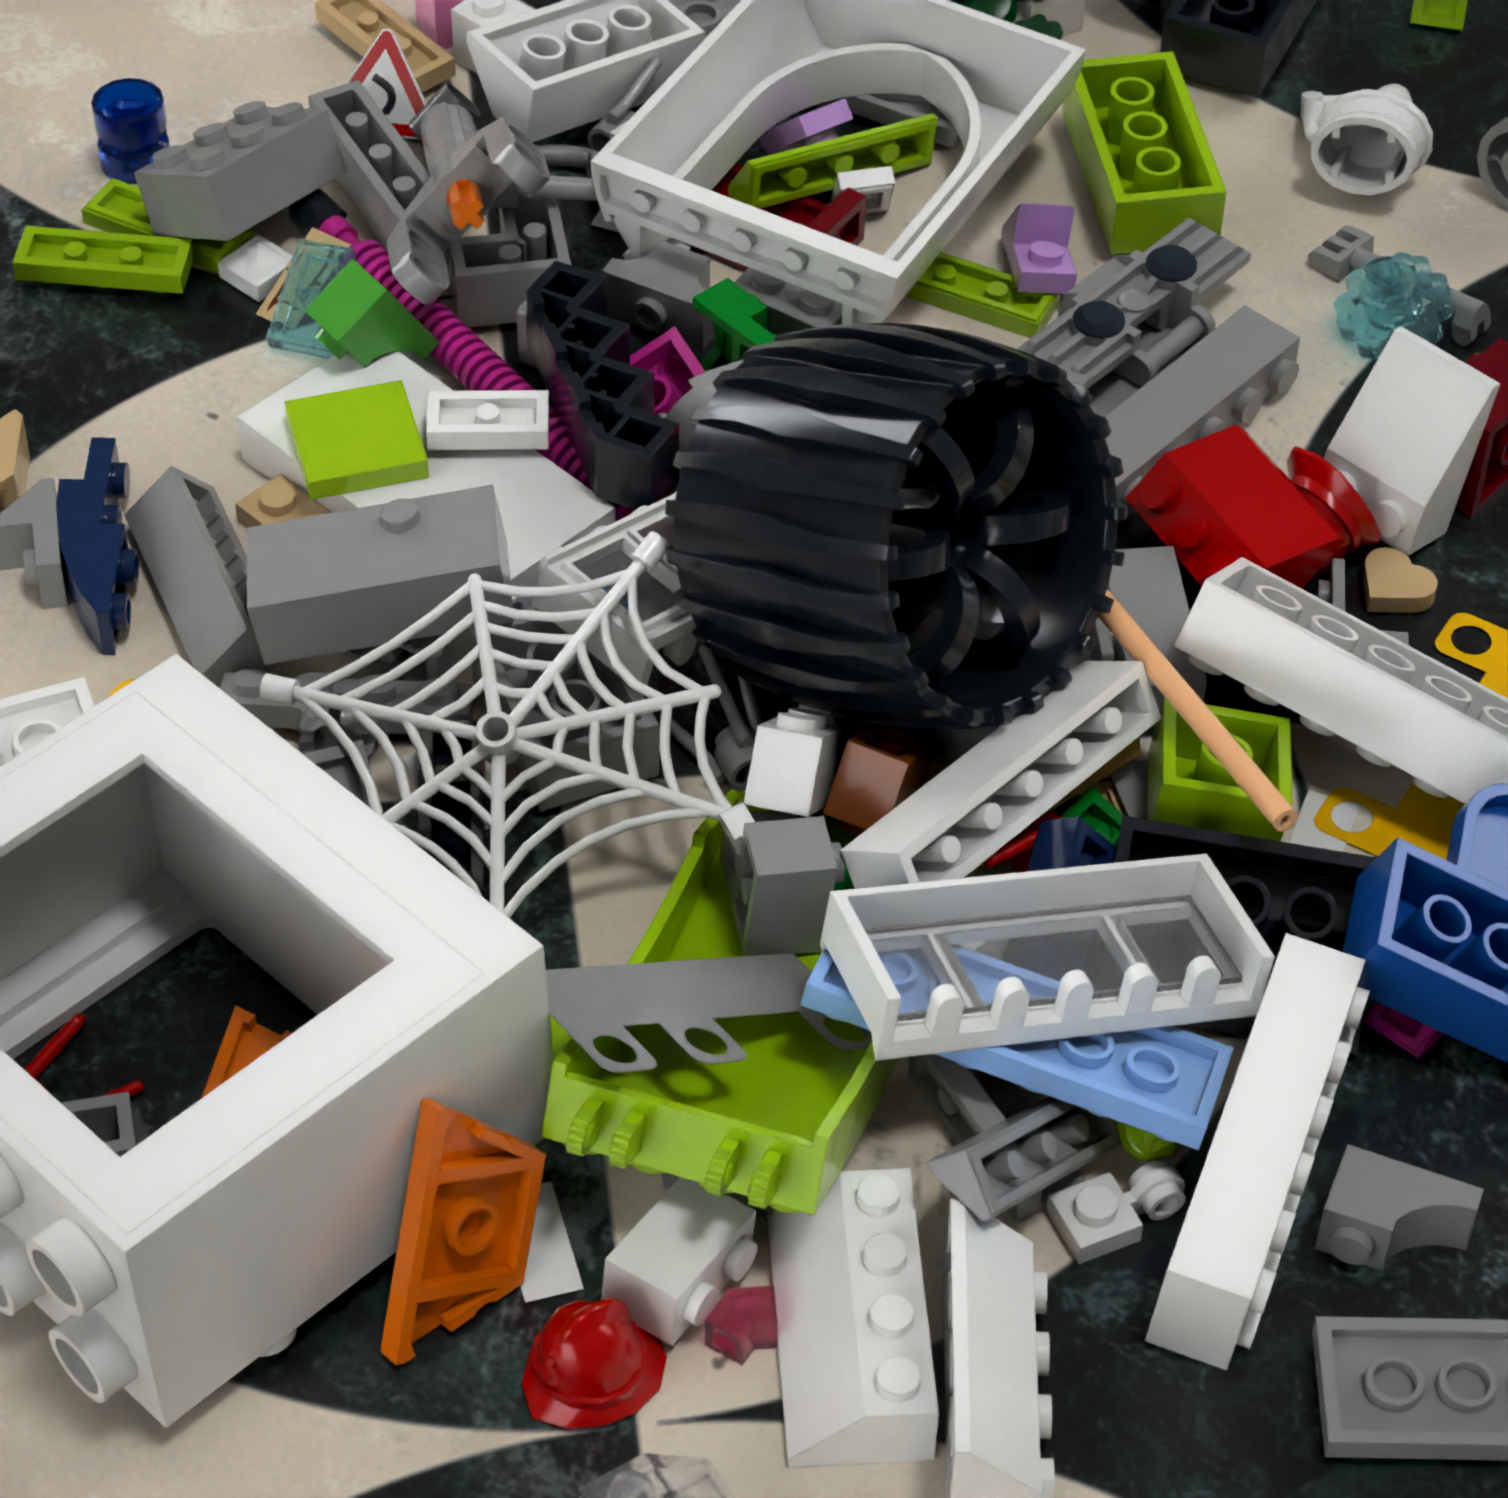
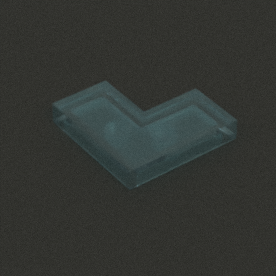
[266,238,357,359]

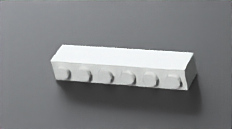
[840,661,1162,889]

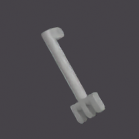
[1308,225,1491,346]

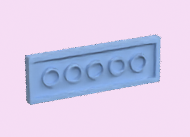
[800,947,1234,1150]

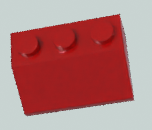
[1126,424,1346,589]

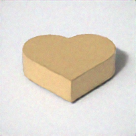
[1362,547,1438,613]

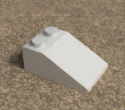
[1324,326,1501,556]

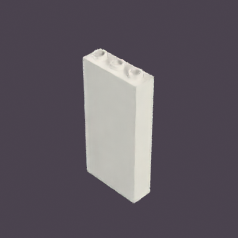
[237,351,616,610]

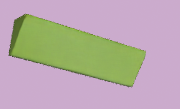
[727,113,938,209]

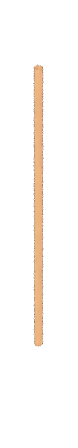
[1098,589,1298,832]

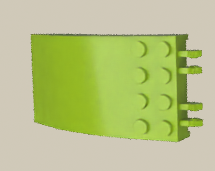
[541,789,973,1215]

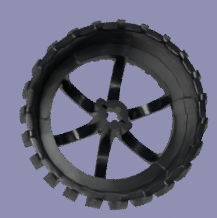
[665,323,1127,730]

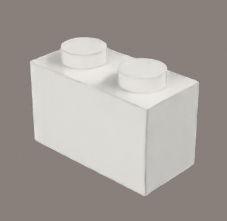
[601,1177,758,1346]

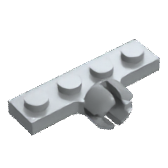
[220,669,475,759]

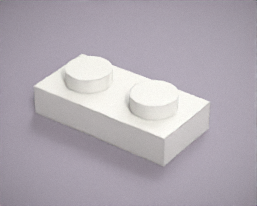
[426,390,549,450]

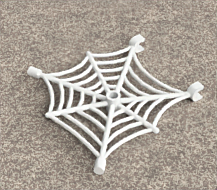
[260,531,755,918]

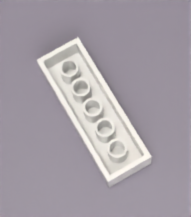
[1174,557,1508,804]
[1145,933,1370,1371]

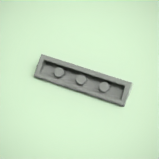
[926,1096,1122,1221]

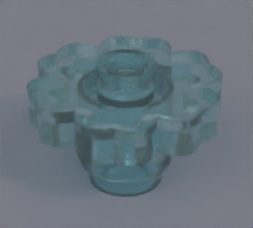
[1334,252,1454,360]

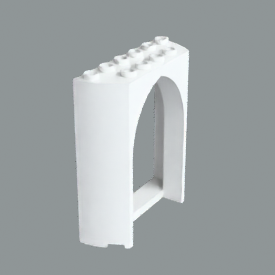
[590,0,1086,325]

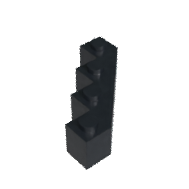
[526,260,679,510]

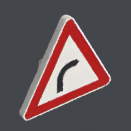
[346,29,427,140]

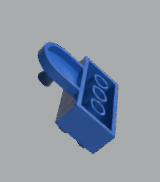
[1343,783,1508,1063]

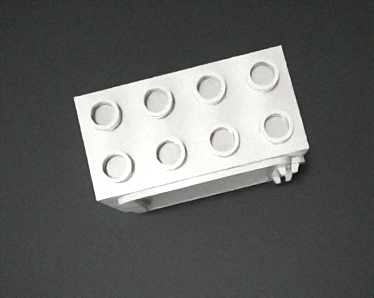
[0,654,554,1428]

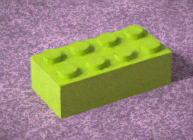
[1062,51,1227,254]

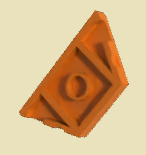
[380,1098,546,1365]

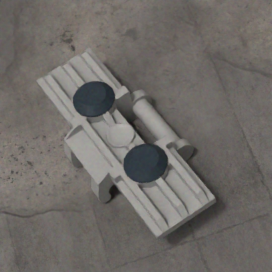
[1017,217,1251,388]

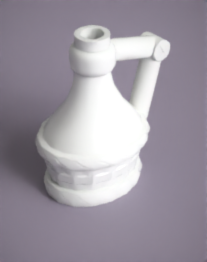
[1301,84,1433,195]

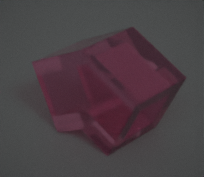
[704,1286,778,1366]

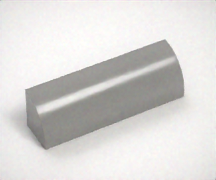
[124,466,276,683]

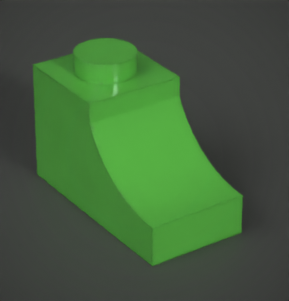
[304,259,440,368]

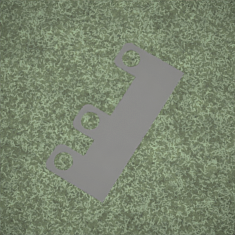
[546,953,872,1073]

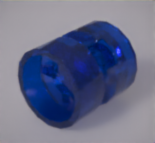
[91,78,170,184]

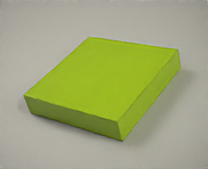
[284,380,429,500]

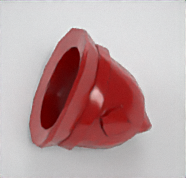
[1287,446,1381,574]
[522,1297,667,1430]

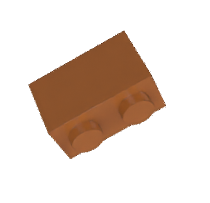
[823,724,937,836]

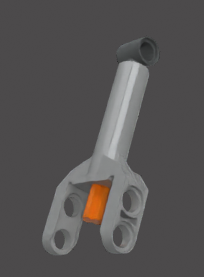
[386,82,551,306]

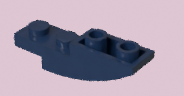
[56,437,139,655]

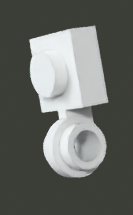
[1046,1161,1186,1265]

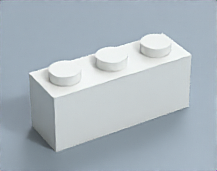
[744,703,852,817]

